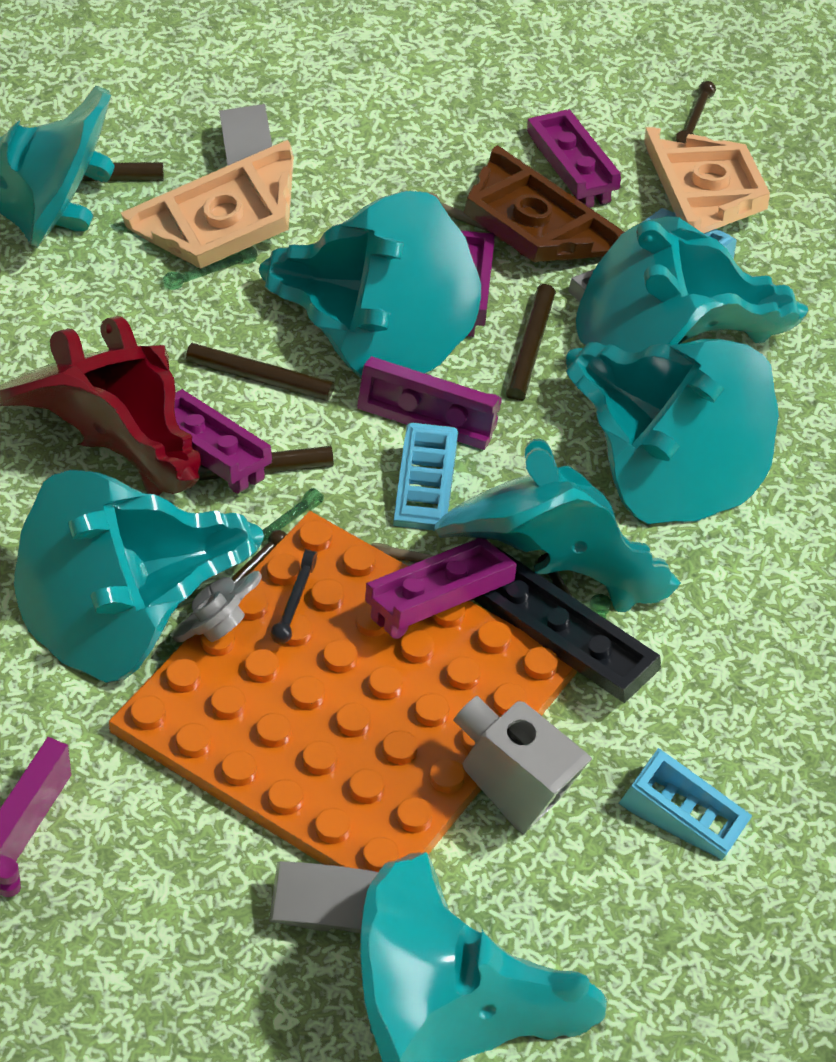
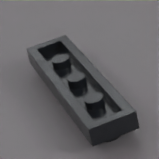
[472,546,661,703]

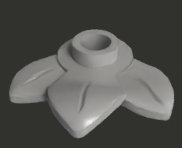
[171,571,262,643]

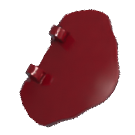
[0,316,201,496]

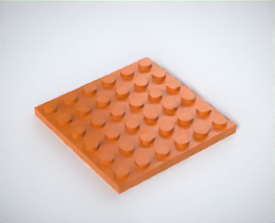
[109,511,577,872]

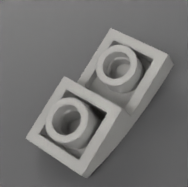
[219,104,272,165]
[269,861,378,934]

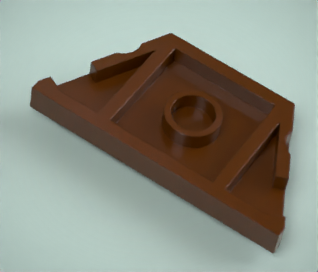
[464,145,624,262]

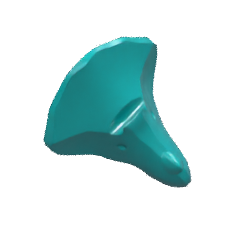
[0,85,115,248]
[259,191,481,379]
[576,216,808,353]
[566,339,779,524]
[434,439,681,612]
[14,470,264,683]
[361,852,607,1062]

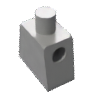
[453,696,592,834]

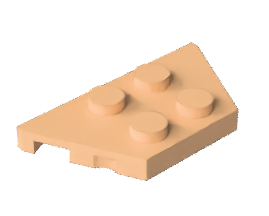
[644,127,770,233]
[121,140,294,269]

